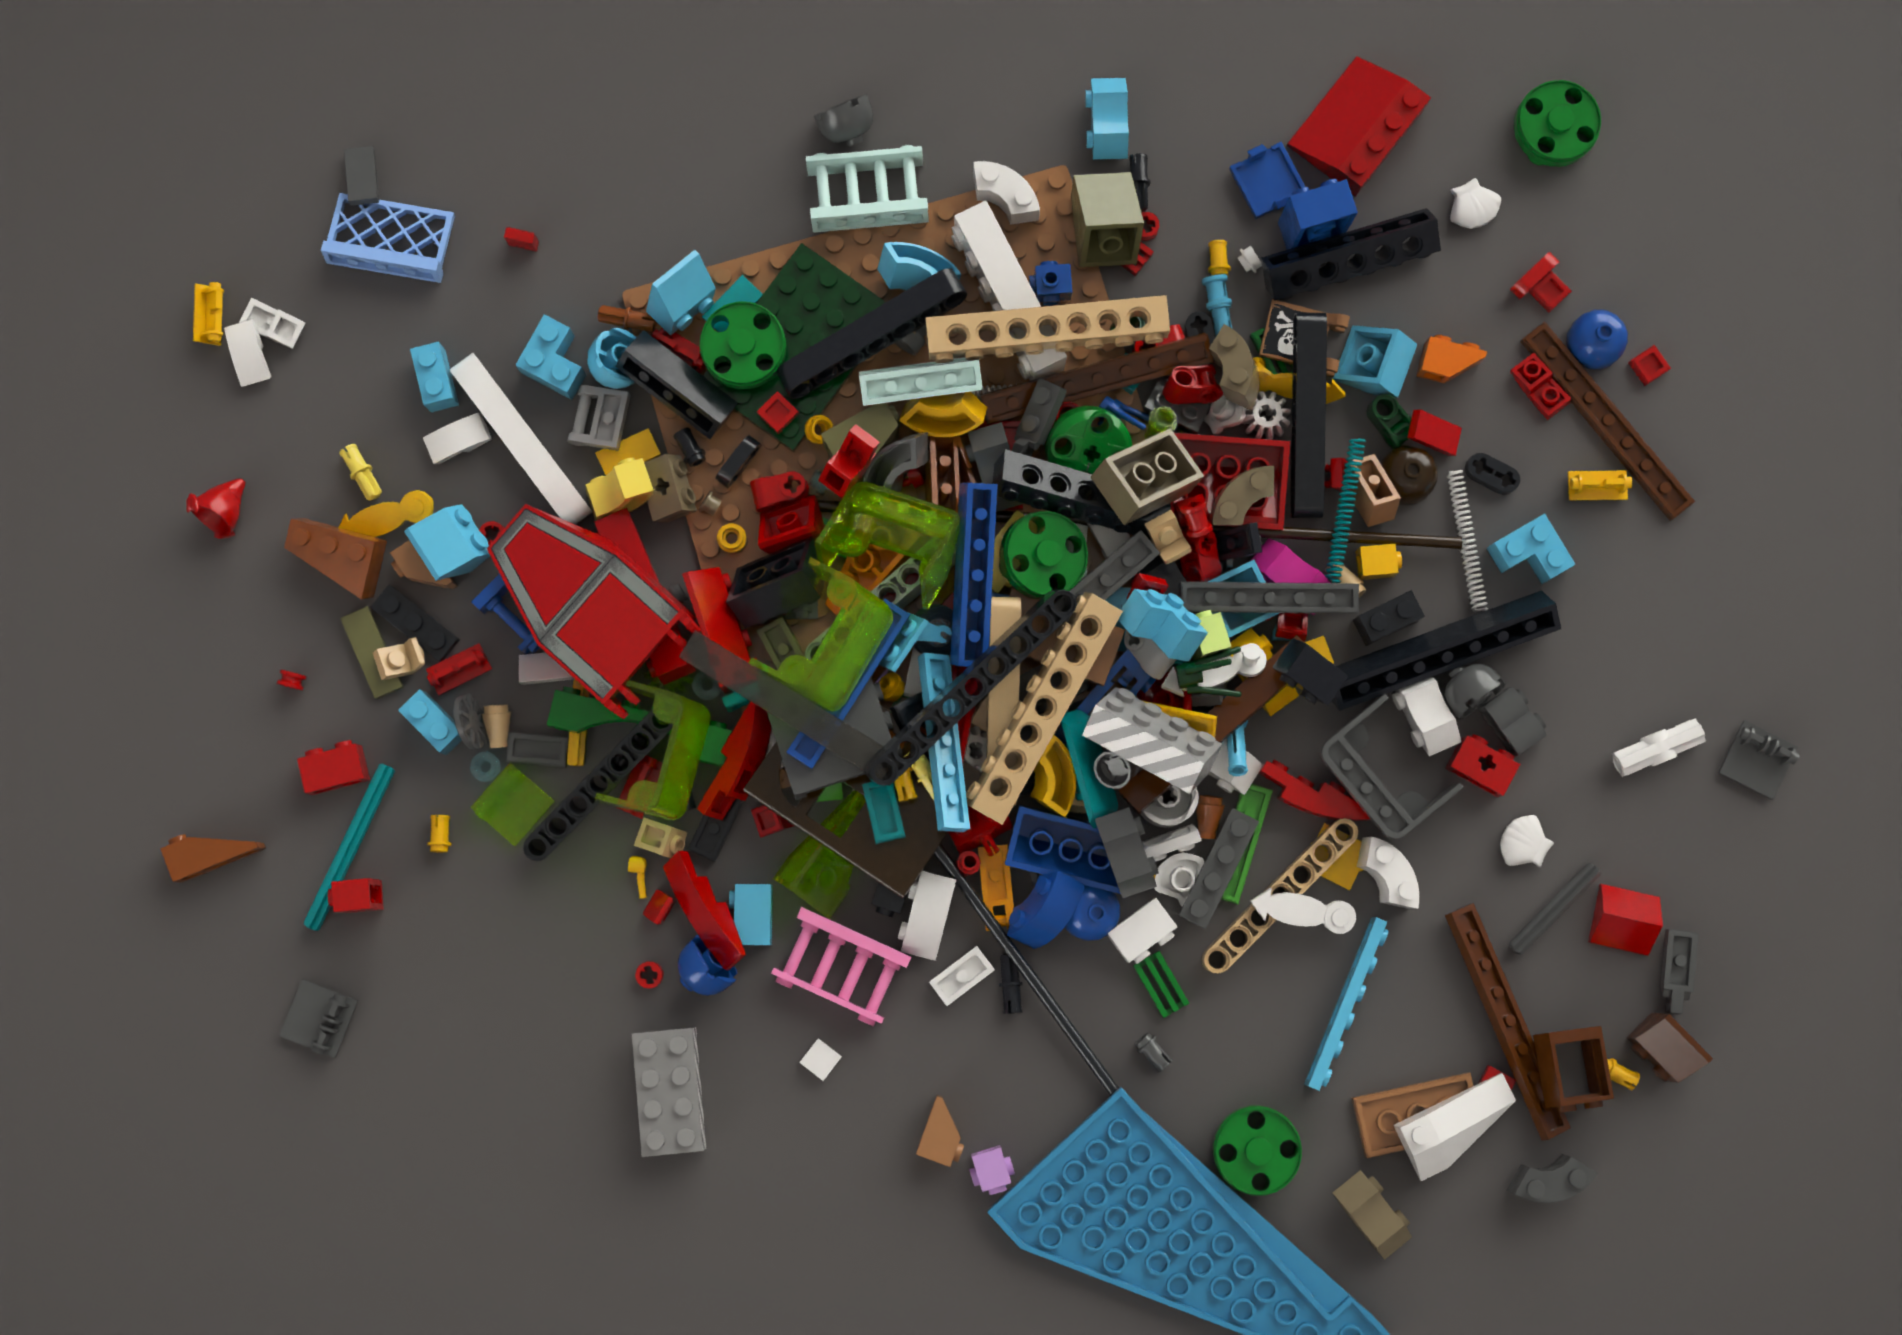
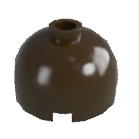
[1380,446,1438,505]

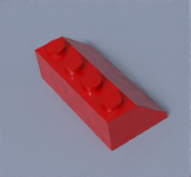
[682,567,762,694]

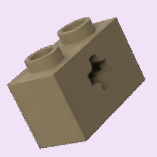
[644,454,697,523]

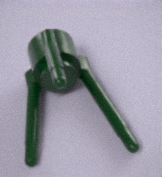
[1176,647,1242,697]

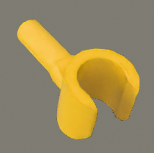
[628,856,647,898]

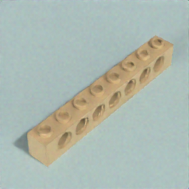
[925,295,1170,363]
[966,592,1123,825]

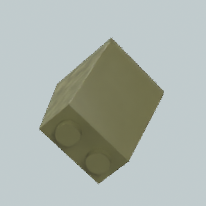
[1071,172,1144,267]
[821,403,901,496]

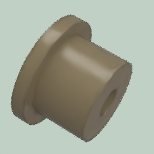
[698,491,722,516]

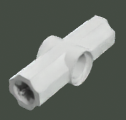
[1611,718,1706,777]

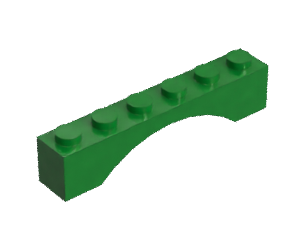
[547,686,732,767]

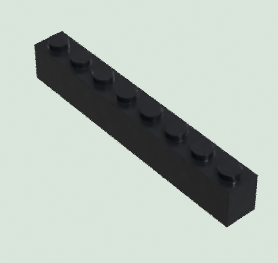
[1332,590,1561,711]

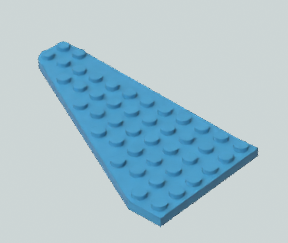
[987,1087,1391,1335]

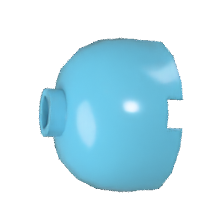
[587,328,636,389]

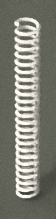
[1447,470,1488,611]

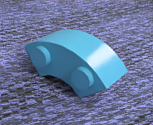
[1085,78,1129,160]
[877,242,961,290]

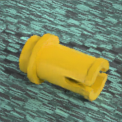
[1208,240,1231,277]
[894,767,918,802]
[427,815,452,853]
[1607,1058,1640,1091]

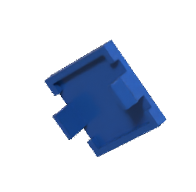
[1229,141,1305,219]

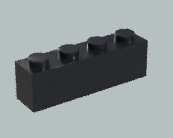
[615,330,738,439]

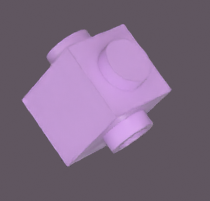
[969,1145,1015,1195]

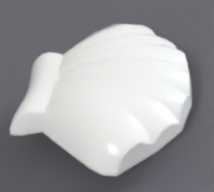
[1450,178,1502,229]
[1204,393,1247,435]
[1500,815,1554,867]
[1154,852,1204,906]

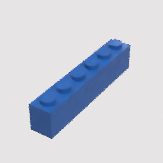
[950,483,998,667]

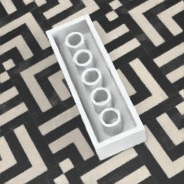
[951,200,1067,381]

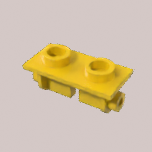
[193,282,224,346]
[1567,470,1632,501]

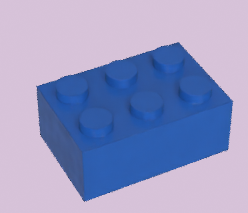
[1278,179,1358,250]

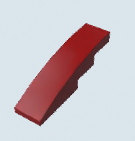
[663,851,746,970]

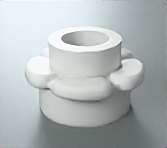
[1238,246,1262,273]

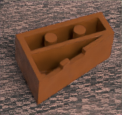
[924,436,976,530]
[284,518,387,599]

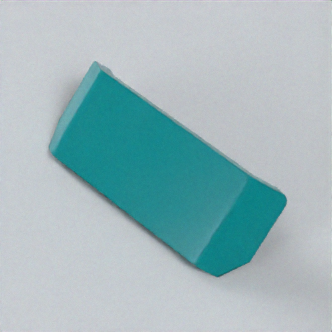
[1061,710,1118,829]

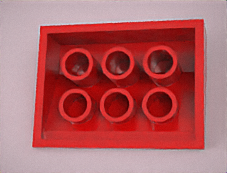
[1287,56,1431,197]
[1170,433,1291,530]

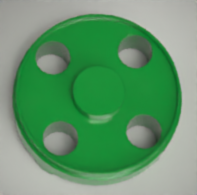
[1514,80,1601,167]
[700,301,787,389]
[1045,406,1133,474]
[999,511,1088,599]
[1211,1105,1302,1196]

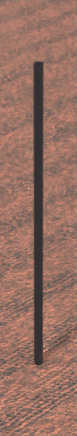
[934,844,1119,1096]

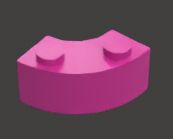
[1250,538,1331,615]

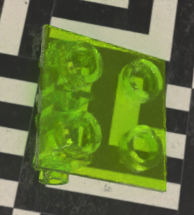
[470,762,555,846]

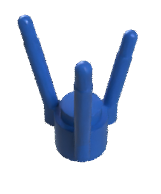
[1097,396,1169,430]

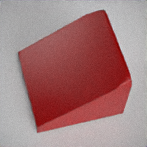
[751,805,794,838]
[643,889,676,925]

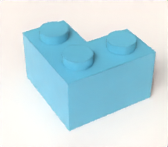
[516,314,586,400]
[1486,514,1576,584]
[1118,589,1208,661]

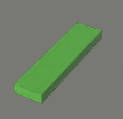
[1221,784,1273,905]

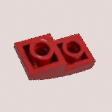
[1510,353,1571,420]

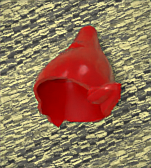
[186,478,246,539]

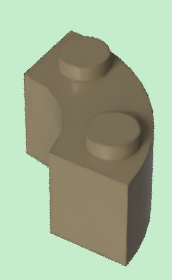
[1209,324,1260,411]
[1210,466,1274,525]
[1332,1170,1412,1260]

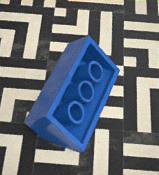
[1005,804,1121,894]

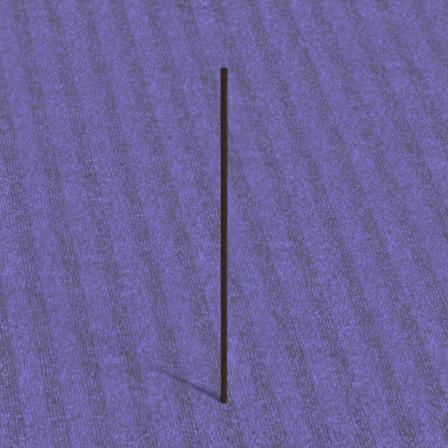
[818,500,1462,549]

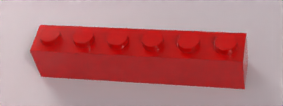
[594,508,696,685]

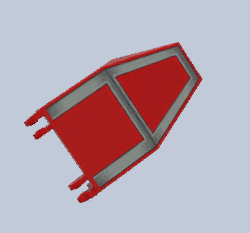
[487,504,701,719]

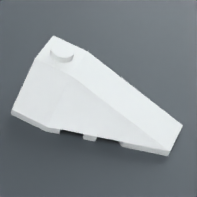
[1393,1073,1516,1181]

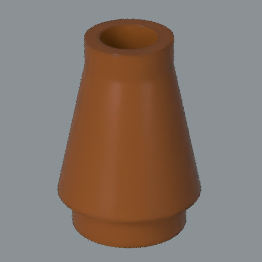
[1196,795,1225,839]

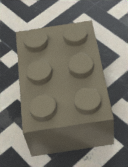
[1091,428,1204,525]

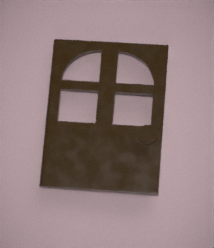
[743,706,982,899]

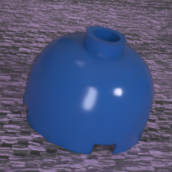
[1566,309,1628,370]
[1064,885,1120,941]
[678,935,737,996]

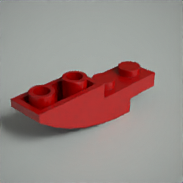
[697,701,771,820]
[1258,760,1371,821]

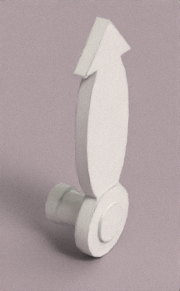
[1161,643,1267,697]
[1250,888,1356,934]

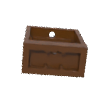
[1533,1026,1614,1113]

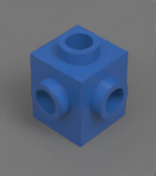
[1029,261,1073,306]

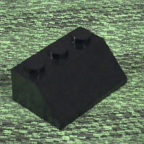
[726,536,826,629]

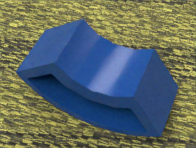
[1007,871,1085,949]

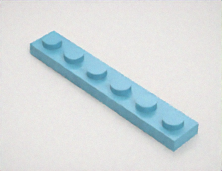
[918,653,970,832]
[1304,917,1389,1091]

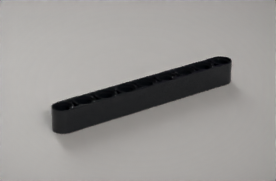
[865,589,1077,786]

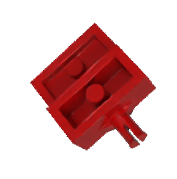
[948,771,1013,856]

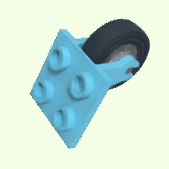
[879,604,953,672]

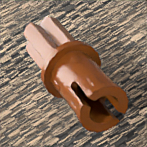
[598,305,657,333]

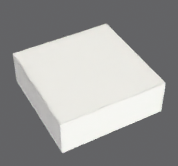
[799,1038,842,1081]

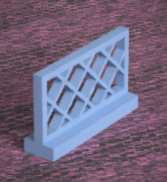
[321,193,455,283]

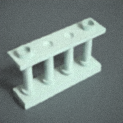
[806,145,929,233]
[858,357,983,406]

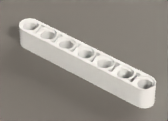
[449,353,593,525]

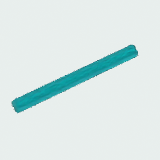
[304,764,395,931]

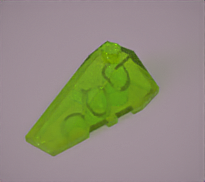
[773,790,866,919]

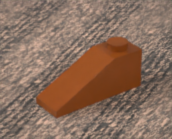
[160,834,266,883]

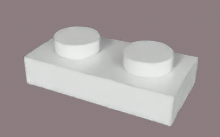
[1142,824,1202,862]
[929,946,995,1006]

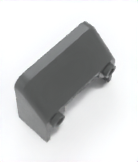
[1321,694,1463,839]

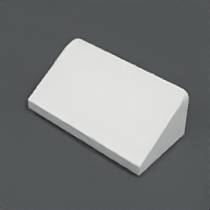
[519,652,574,685]

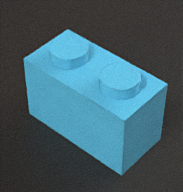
[410,341,459,412]
[398,689,462,755]
[729,884,773,945]

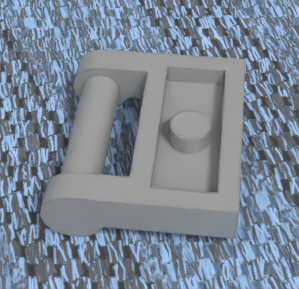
[567,385,631,451]

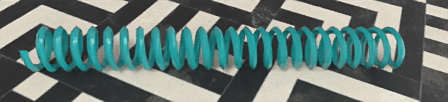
[1324,438,1366,583]

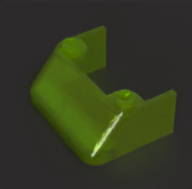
[815,482,960,610]
[749,557,893,711]
[594,680,711,821]

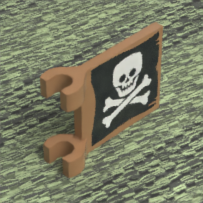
[1258,299,1350,377]

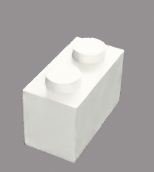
[1108,898,1177,964]

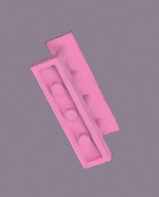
[771,907,912,1026]

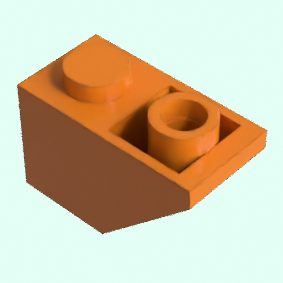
[1416,335,1487,384]

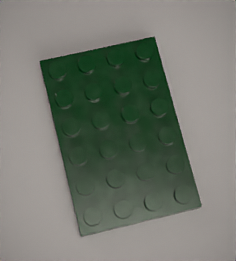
[703,243,886,452]

